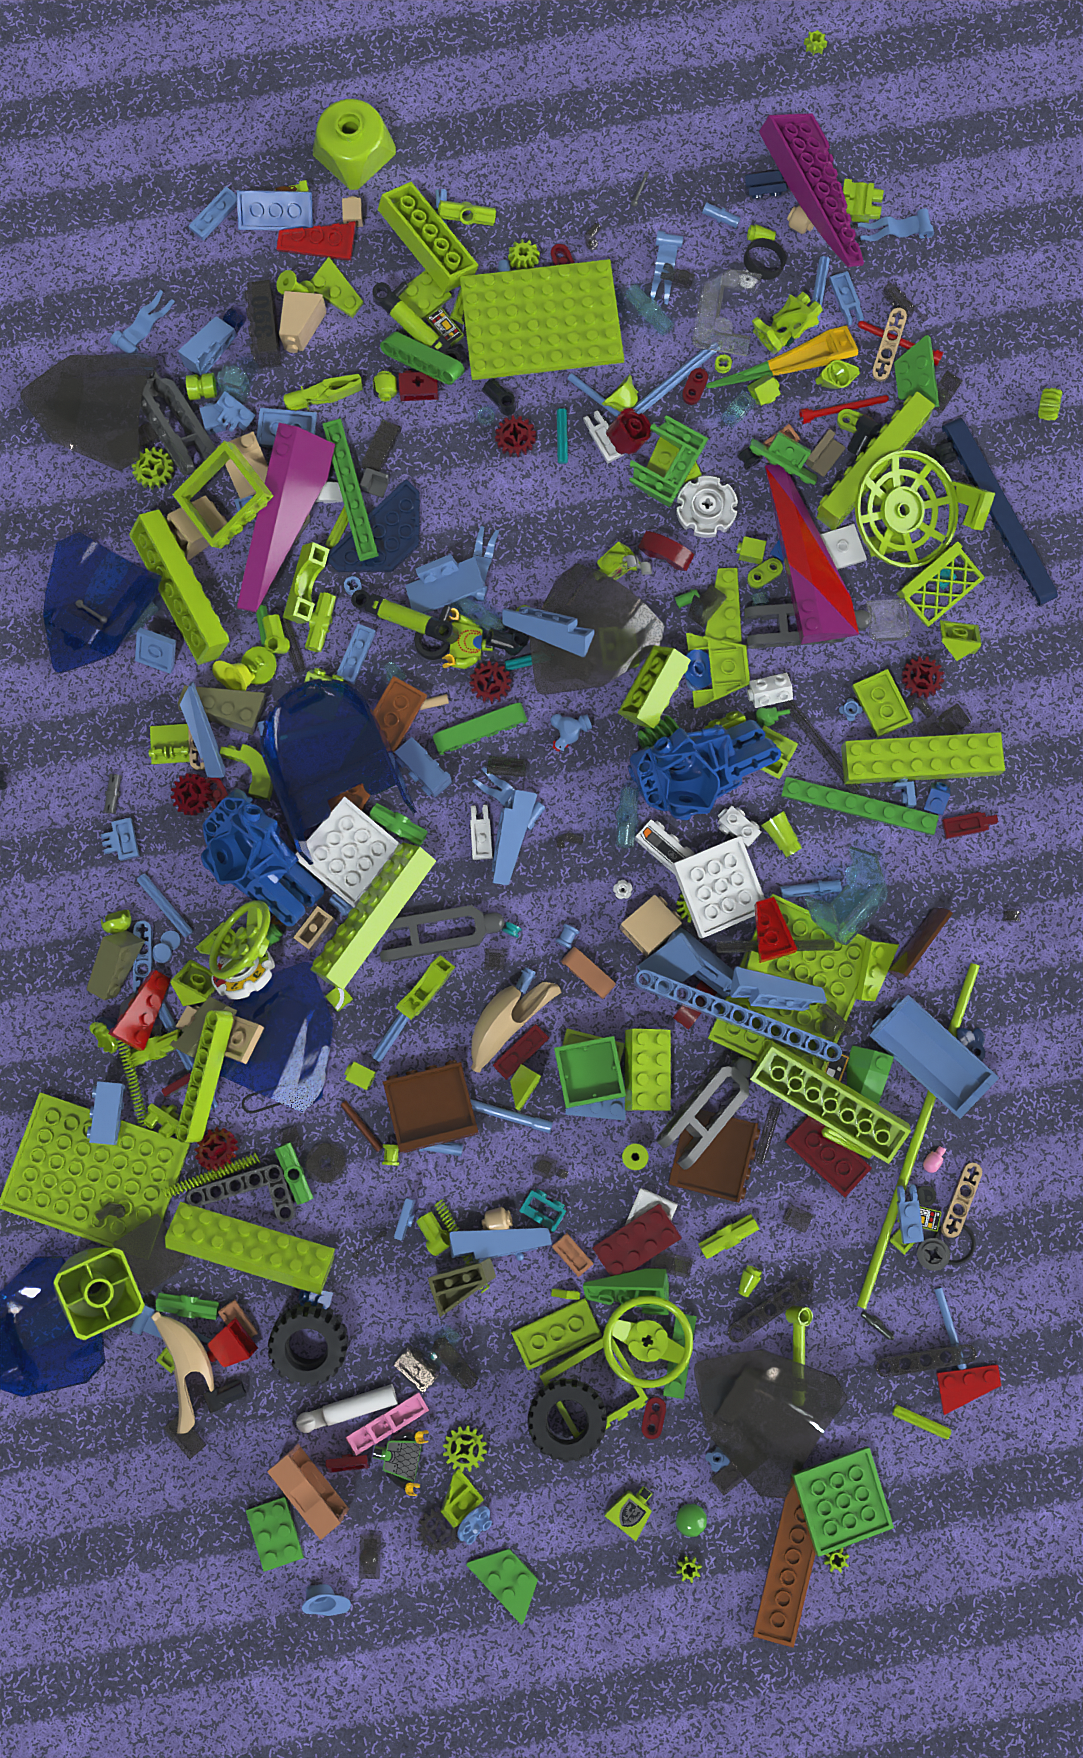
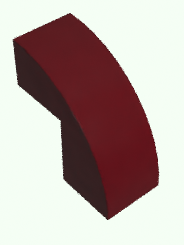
[638,531,694,571]
[673,980,717,1030]

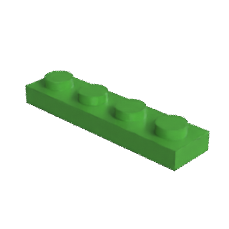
[663,1314,697,1399]

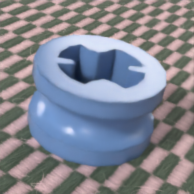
[344,576,362,595]

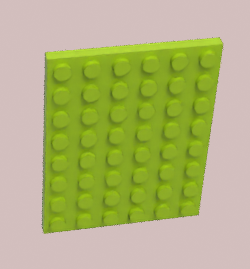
[460,259,624,380]
[707,894,873,1072]
[0,1092,191,1260]

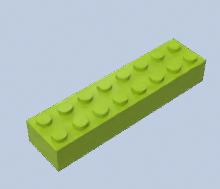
[816,391,935,530]
[129,510,229,665]
[841,732,1005,784]
[310,842,436,990]
[750,1040,911,1164]
[165,1202,335,1295]

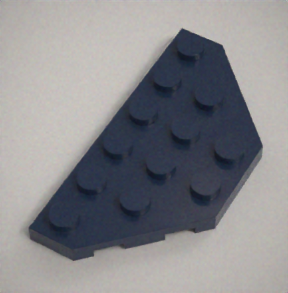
[327,479,420,572]

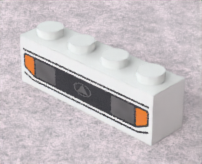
[635,820,694,874]

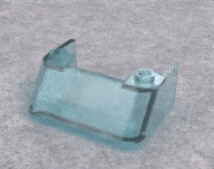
[805,846,888,945]

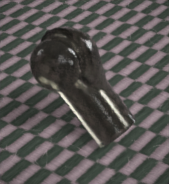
[95,1202,125,1221]

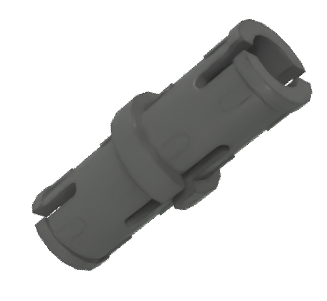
[103,774,122,814]

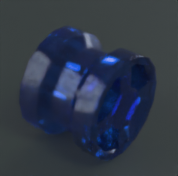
[223,308,246,332]

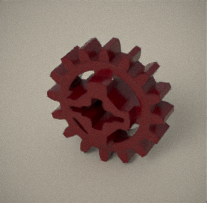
[495,415,536,458]
[901,656,944,699]
[469,661,512,704]
[170,773,213,816]
[194,1127,238,1171]

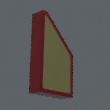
[161,1073,191,1097]

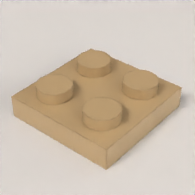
[224,1015,264,1064]

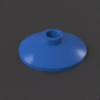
[684,649,711,688]

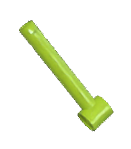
[785,1305,813,1405]

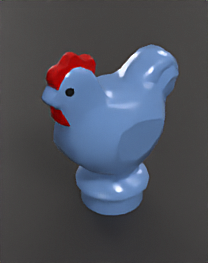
[550,714,592,752]

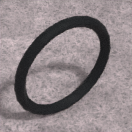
[934,1221,976,1265]

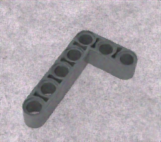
[187,1164,296,1222]

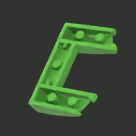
[629,415,709,508]

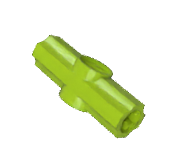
[438,200,496,226]
[305,592,337,652]
[125,1029,183,1067]
[698,1214,759,1259]

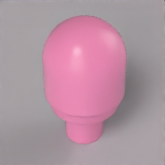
[923,1146,946,1173]

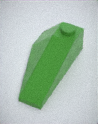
[846,1046,894,1105]
[583,1268,669,1315]

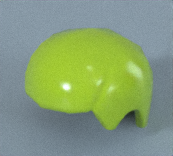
[101,909,132,934]

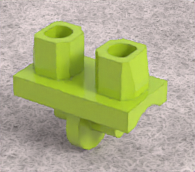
[144,1103,180,1139]

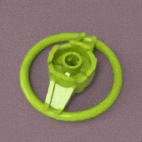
[209,900,270,980]
[603,1295,693,1388]

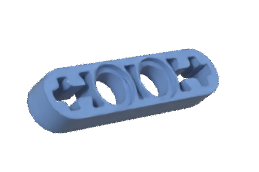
[133,921,153,993]

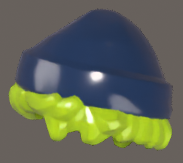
[89,1017,123,1054]

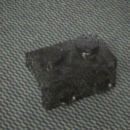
[393,1346,441,1393]

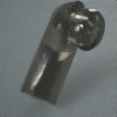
[584,222,601,250]
[905,697,934,718]
[554,832,584,849]

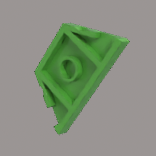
[894,335,939,407]
[466,1548,538,1625]

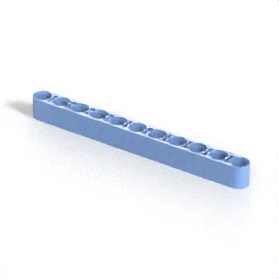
[633,970,842,1062]

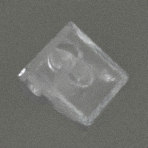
[866,598,911,642]

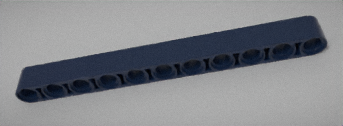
[942,417,1058,606]

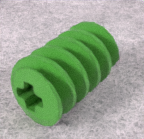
[637,715,679,749]

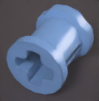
[555,924,579,949]

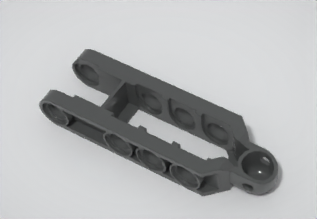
[136,367,216,476]
[744,604,871,649]
[379,905,505,963]
[656,1057,753,1170]

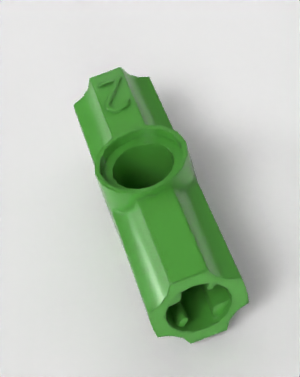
[369,803,428,846]
[274,1142,314,1205]
[156,1292,220,1320]

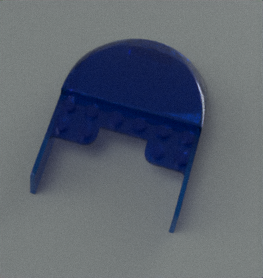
[260,679,417,865]

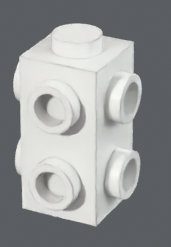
[747,673,793,708]
[718,806,761,849]

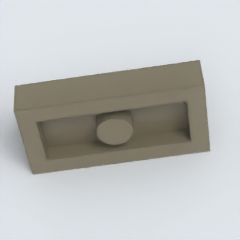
[805,429,845,477]

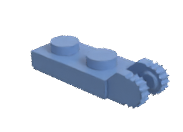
[829,271,864,326]
[897,1184,924,1244]

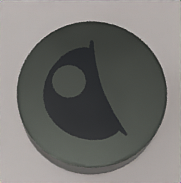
[917,1186,936,1206]

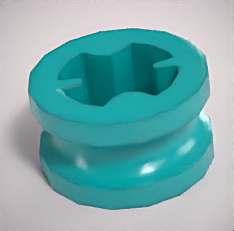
[502,922,522,938]

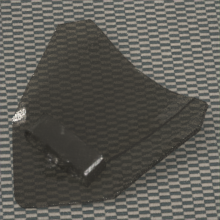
[20,353,159,471]
[529,563,665,695]
[694,1349,848,1499]

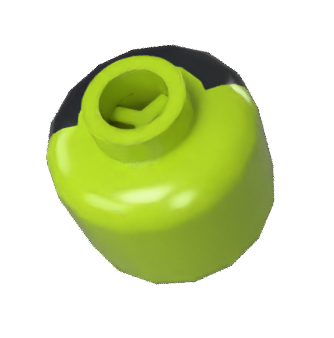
[373,371,398,402]

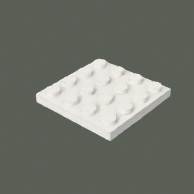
[295,797,400,908]
[671,836,765,938]

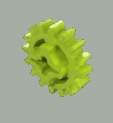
[132,447,174,490]
[443,1425,487,1472]

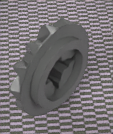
[917,1237,951,1271]

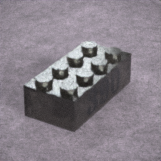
[244,280,282,369]

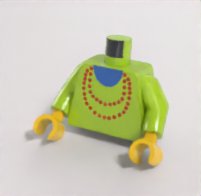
[442,608,494,669]

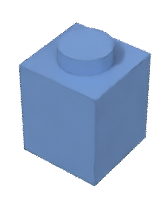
[200,403,226,435]

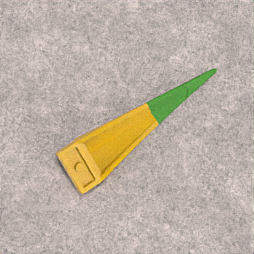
[706,325,858,388]

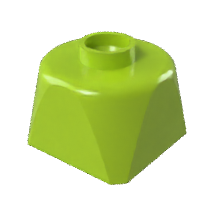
[313,99,396,190]
[54,1248,145,1340]

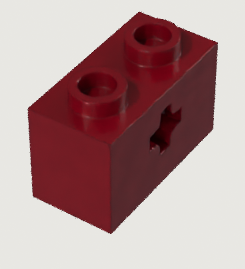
[399,371,439,402]

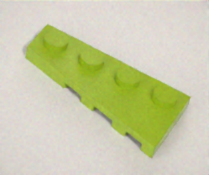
[705,568,742,644]

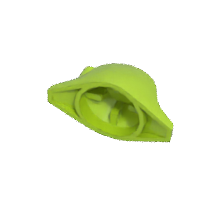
[815,360,860,389]
[601,374,638,412]

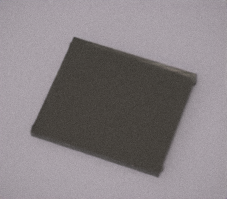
[113,1213,190,1294]

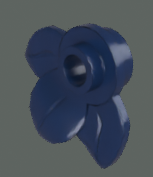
[956,1028,985,1061]

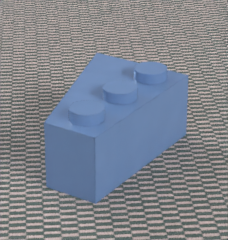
[178,316,237,377]
[394,737,452,798]
[87,1081,127,1145]

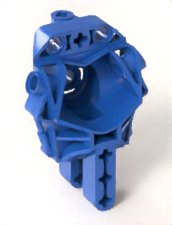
[627,720,781,820]
[201,789,324,926]

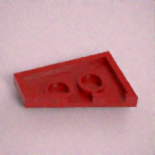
[754,897,797,963]
[936,1364,1001,1415]

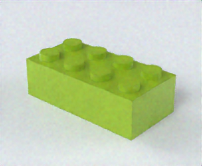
[617,645,691,729]
[625,1029,671,1111]

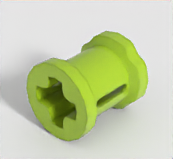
[382,1144,399,1166]

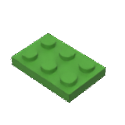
[246,1496,304,1572]

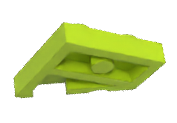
[195,922,237,959]
[441,1468,484,1528]

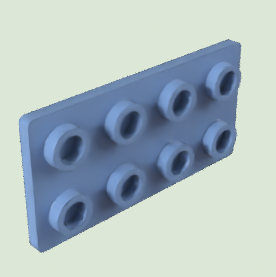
[406,554,485,614]

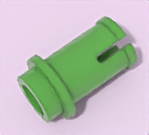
[674,588,700,609]

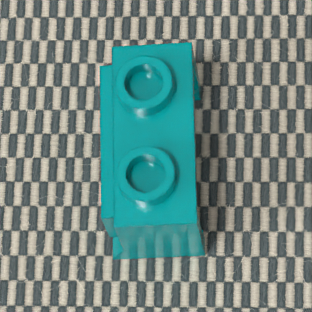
[520,1189,566,1232]

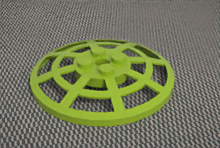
[855,450,959,568]

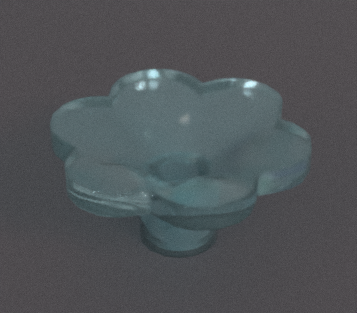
[384,662,406,681]

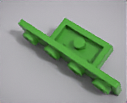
[749,431,817,485]

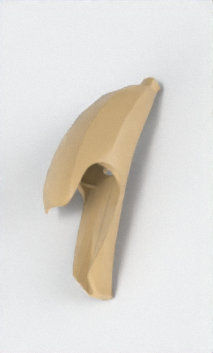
[471,982,562,1072]
[151,1311,214,1434]

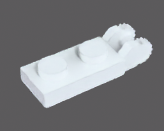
[583,411,624,464]
[470,805,493,860]

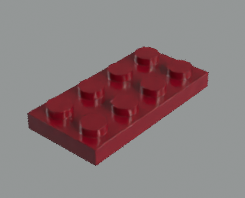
[785,1115,872,1198]
[592,1203,682,1277]

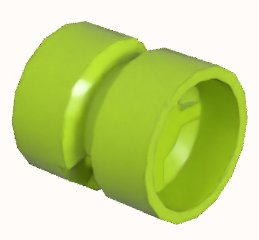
[186,373,217,400]

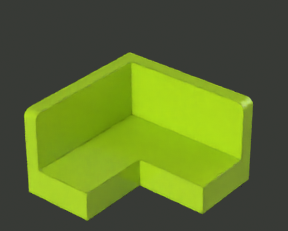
[951,481,995,531]

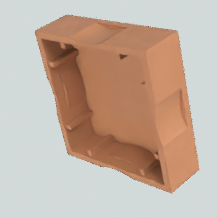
[267,1444,349,1540]

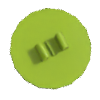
[241,646,277,685]

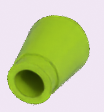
[747,224,776,242]
[738,1265,762,1297]

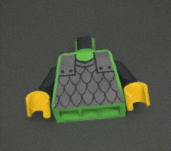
[373,1429,429,1496]

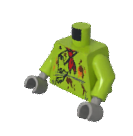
[593,542,652,583]

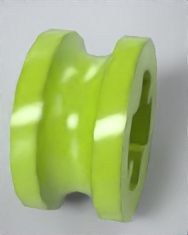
[715,354,732,373]

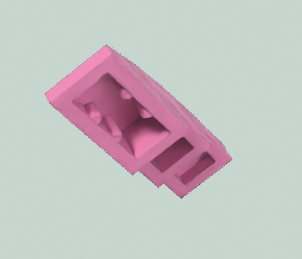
[345,1392,429,1456]

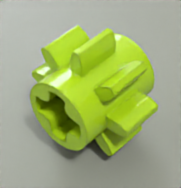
[804,30,827,56]
[823,1548,849,1573]
[676,1555,702,1583]

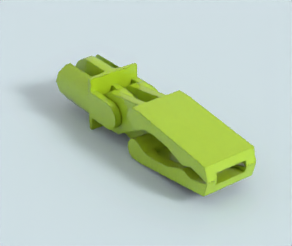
[283,374,363,411]

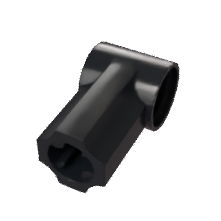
[482,378,516,416]
[847,415,881,456]
[486,628,528,656]
[202,1379,247,1413]

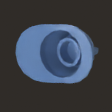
[302,1584,351,1616]

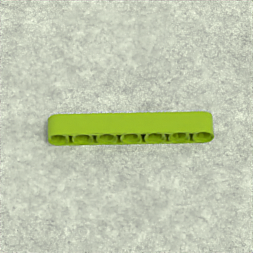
[176,1010,233,1143]

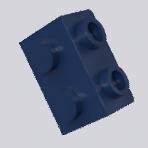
[745,170,787,199]

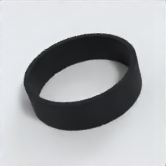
[743,238,786,280]

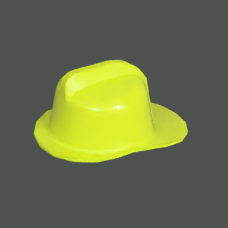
[212,660,255,691]

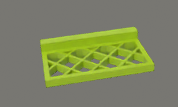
[896,541,985,627]

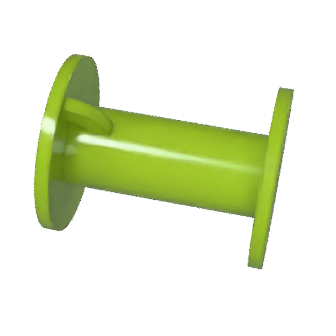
[276,270,315,295]
[622,1144,649,1170]

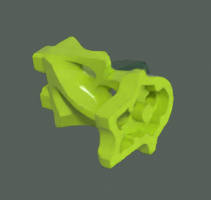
[752,292,823,354]

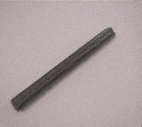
[783,700,861,794]
[716,939,835,953]

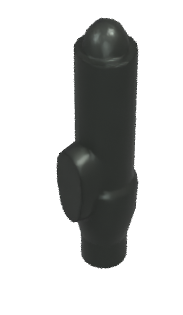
[860,1311,894,1340]

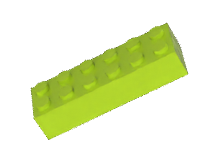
[377,182,479,293]

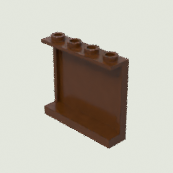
[382,1060,479,1154]
[668,1109,761,1203]

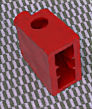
[207,1317,258,1367]

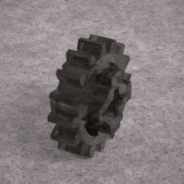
[416,1507,461,1555]

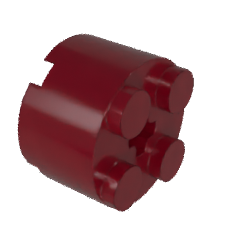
[606,408,651,455]

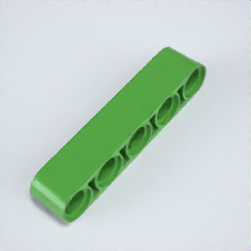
[380,331,465,385]
[432,703,528,755]

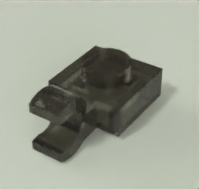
[660,263,694,289]
[532,1154,569,1180]

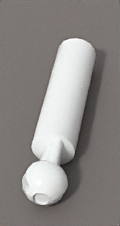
[296,1384,398,1433]

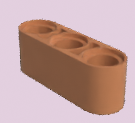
[561,946,616,999]

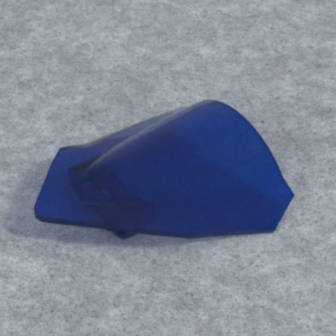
[43,532,162,673]
[219,962,333,1113]
[0,1256,106,1397]

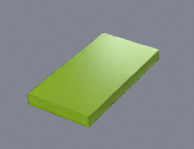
[511,1298,602,1370]

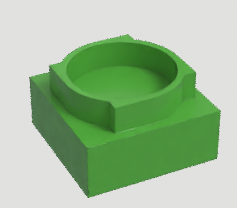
[554,1036,626,1109]

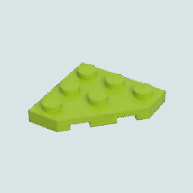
[646,437,702,497]

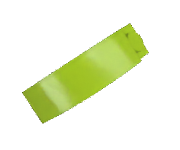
[219,744,273,801]
[396,955,455,1020]

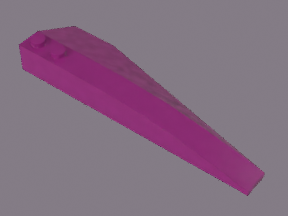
[237,423,335,613]

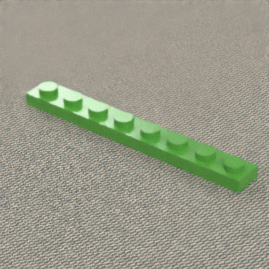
[323,418,379,561]
[781,777,939,835]

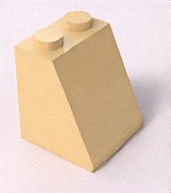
[279,291,327,353]
[218,432,268,499]
[166,496,227,562]
[620,895,682,958]

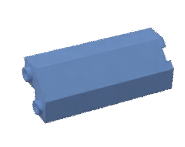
[869,995,999,1119]

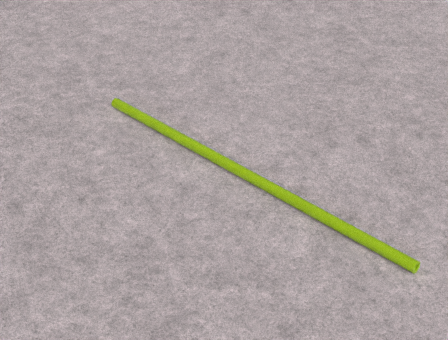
[856,963,980,1309]

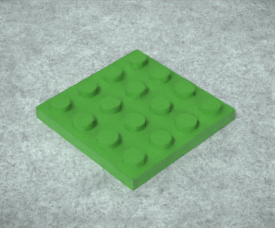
[792,1446,894,1557]

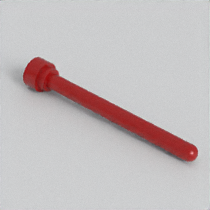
[858,321,944,366]
[799,395,889,425]

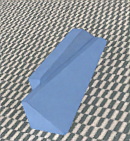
[502,606,594,657]
[180,681,226,778]
[492,790,537,885]
[665,928,734,997]
[730,967,827,1011]
[449,1228,552,1262]

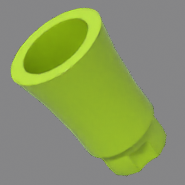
[761,811,802,858]

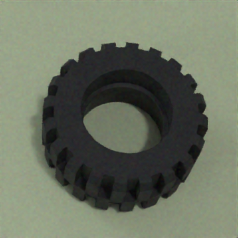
[268,1302,349,1387]
[527,1378,607,1463]

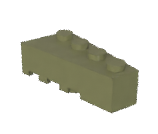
[177,685,266,735]

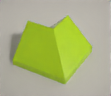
[939,620,981,661]
[170,959,216,1006]
[510,1064,541,1112]

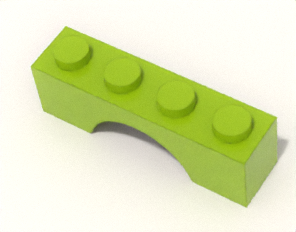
[283,542,330,624]

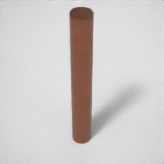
[340,1101,383,1152]

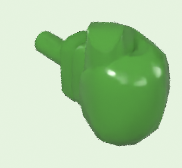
[756,707,790,727]

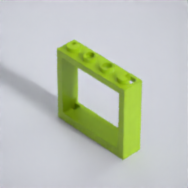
[172,441,273,549]
[539,1337,648,1438]

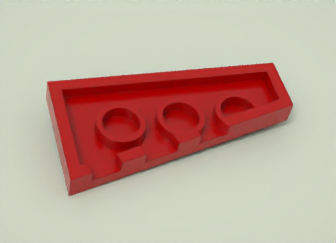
[276,221,356,261]
[108,970,171,1051]

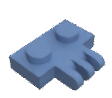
[213,391,256,432]
[101,818,140,861]

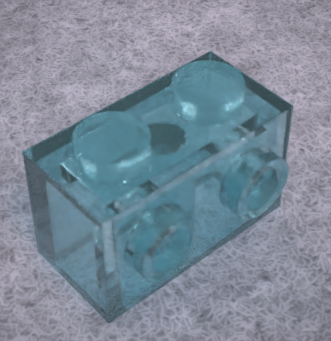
[217,365,251,404]

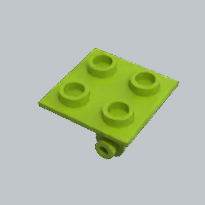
[149,724,190,765]

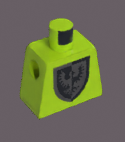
[604,1486,652,1541]

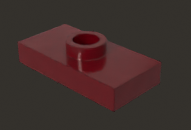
[326,1454,370,1473]

